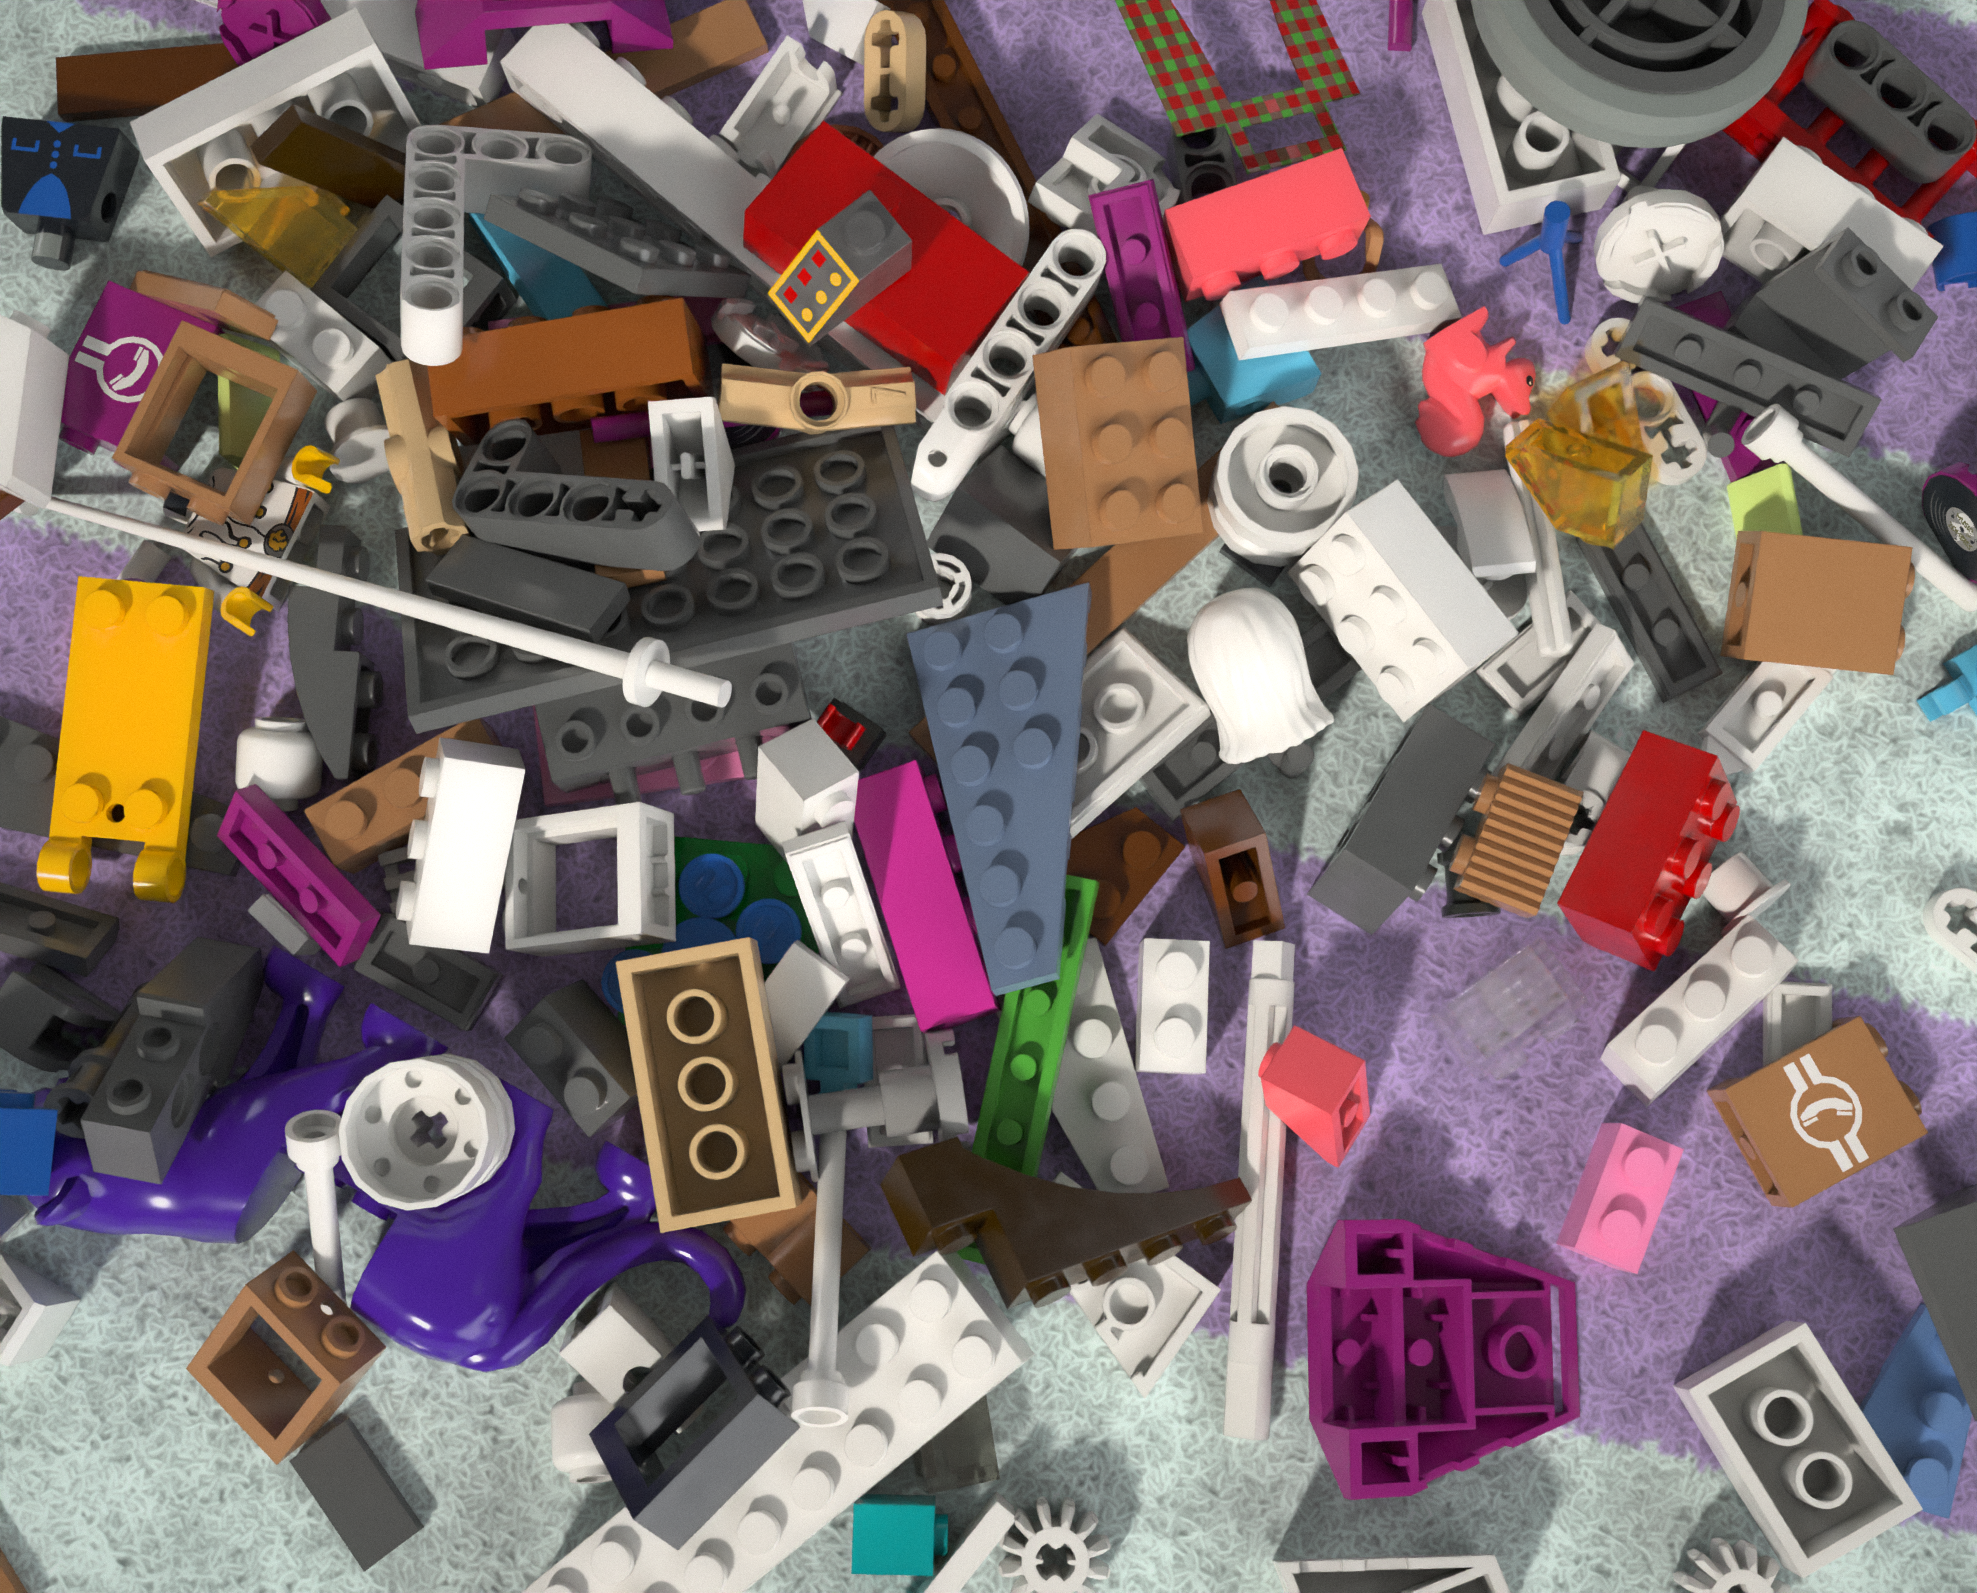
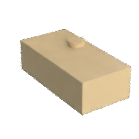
[616,937,803,1233]

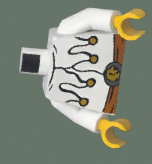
[163,445,340,636]

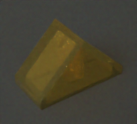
[1547,360,1647,496]

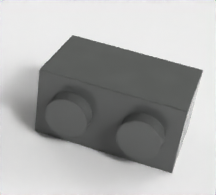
[504,979,639,1138]

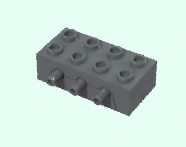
[535,642,812,805]

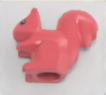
[1415,306,1536,457]

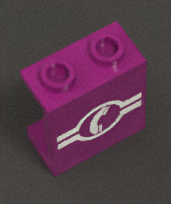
[59,280,226,472]

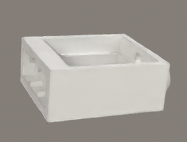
[502,802,676,957]

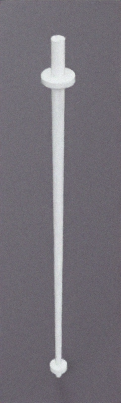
[13,496,732,708]

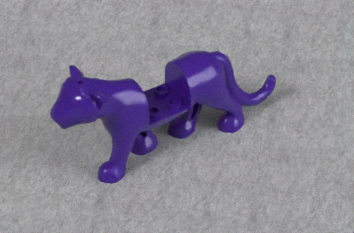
[26,945,747,1373]

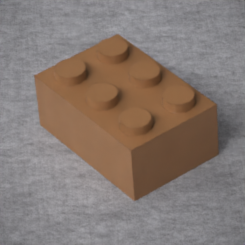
[1032,337,1203,550]

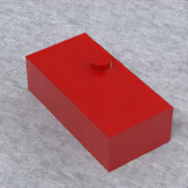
[743,120,1029,396]

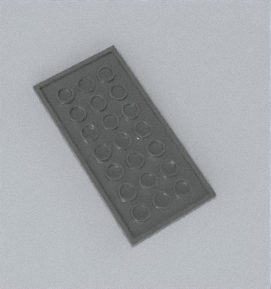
[395,425,943,734]

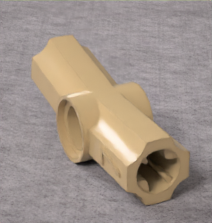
[375,359,471,556]
[717,363,916,435]

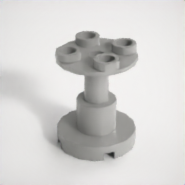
[782,1027,971,1183]

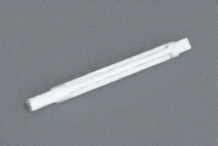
[1223,940,1295,1440]

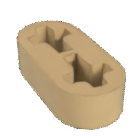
[864,10,926,133]

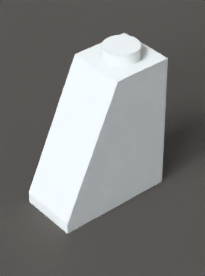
[0,310,69,510]

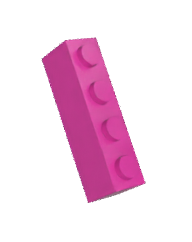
[854,760,1002,1033]

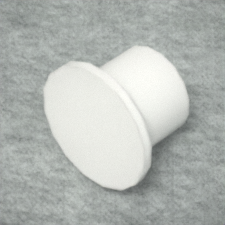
[324,398,390,484]
[1702,851,1791,937]

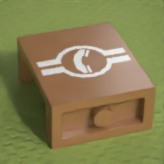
[1706,1016,1928,1208]

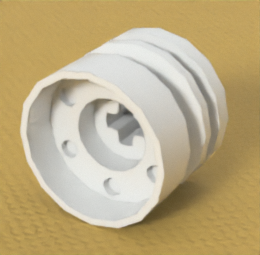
[338,1053,515,1211]

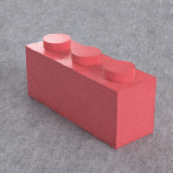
[1162,148,1371,302]

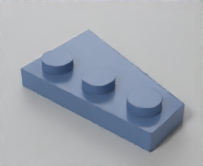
[1859,1303,1972,1519]

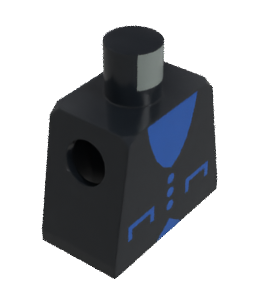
[1,116,140,271]

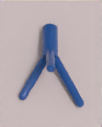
[1499,201,1583,325]

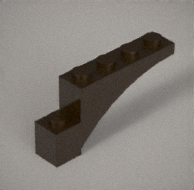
[880,1136,1252,1309]

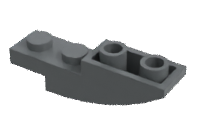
[287,525,383,785]

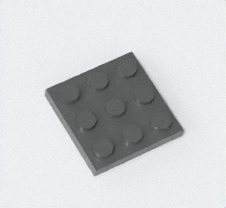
[484,188,751,299]

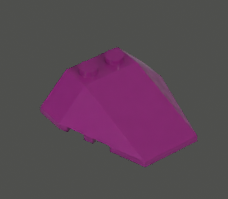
[1307,1219,1580,1500]

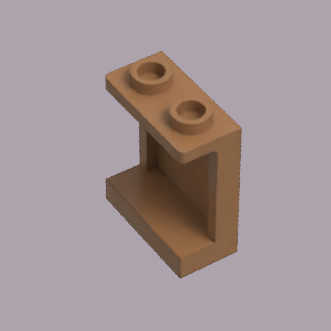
[1720,531,1915,675]

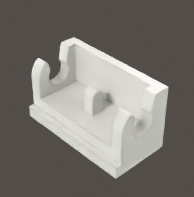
[719,35,843,179]

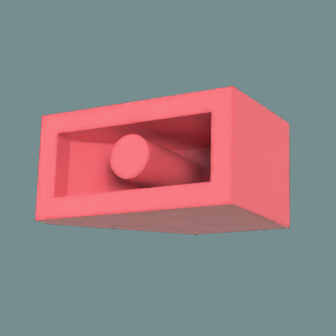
[1258,1025,1370,1168]

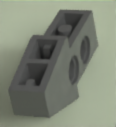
[80,936,264,1184]

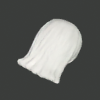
[1187,588,1334,764]

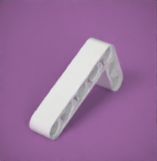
[400,125,592,366]

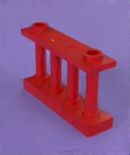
[1722,0,1977,238]

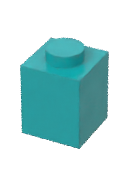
[851,1494,948,1576]

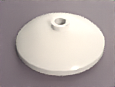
[874,128,1029,266]

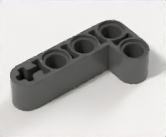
[452,418,701,571]

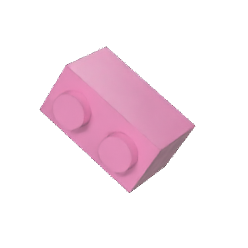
[1556,1123,1684,1274]

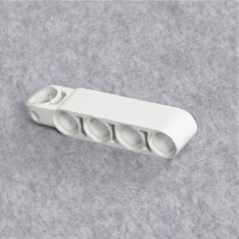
[911,229,1106,502]

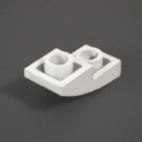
[1444,469,1536,580]

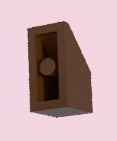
[1180,789,1285,949]

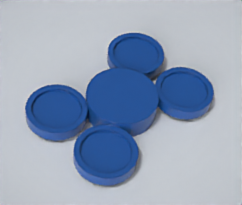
[601,854,802,1013]

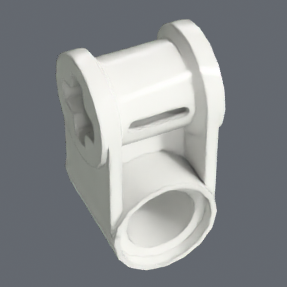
[1559,730,1631,856]

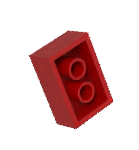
[1557,730,1740,972]

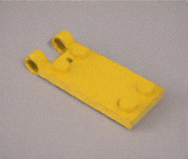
[37,576,215,903]

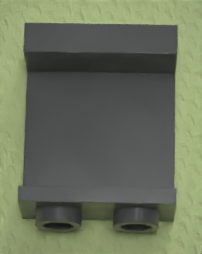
[1723,227,1938,380]

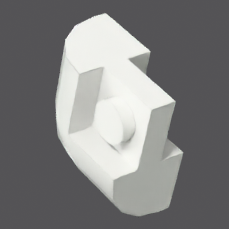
[1028,114,1181,238]

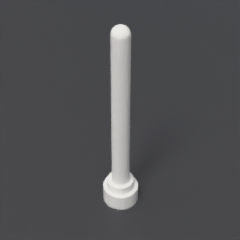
[1741,404,1977,612]
[285,1110,347,1315]
[791,1130,849,1427]

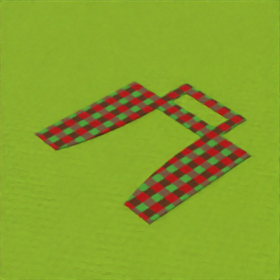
[1115,0,1360,175]

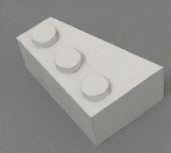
[1272,1553,1511,1593]

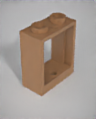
[112,320,317,526]
[186,1250,386,1465]

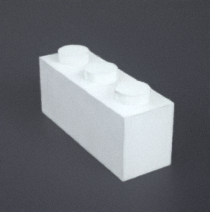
[396,737,525,953]
[1600,914,1799,1107]

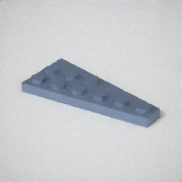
[906,582,1092,996]

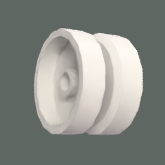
[1207,406,1359,567]

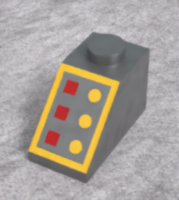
[767,190,912,347]

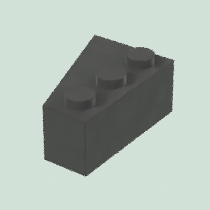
[1307,704,1495,935]

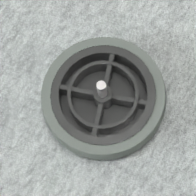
[1471,0,1808,148]

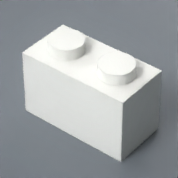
[255,270,392,402]
[755,719,859,865]
[1135,938,1210,1075]

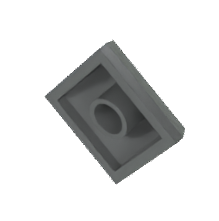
[927,444,1078,605]

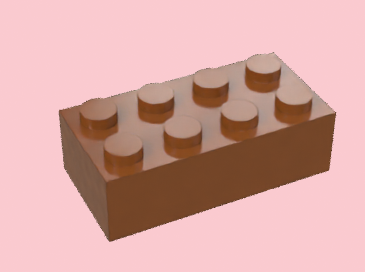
[427,295,714,446]

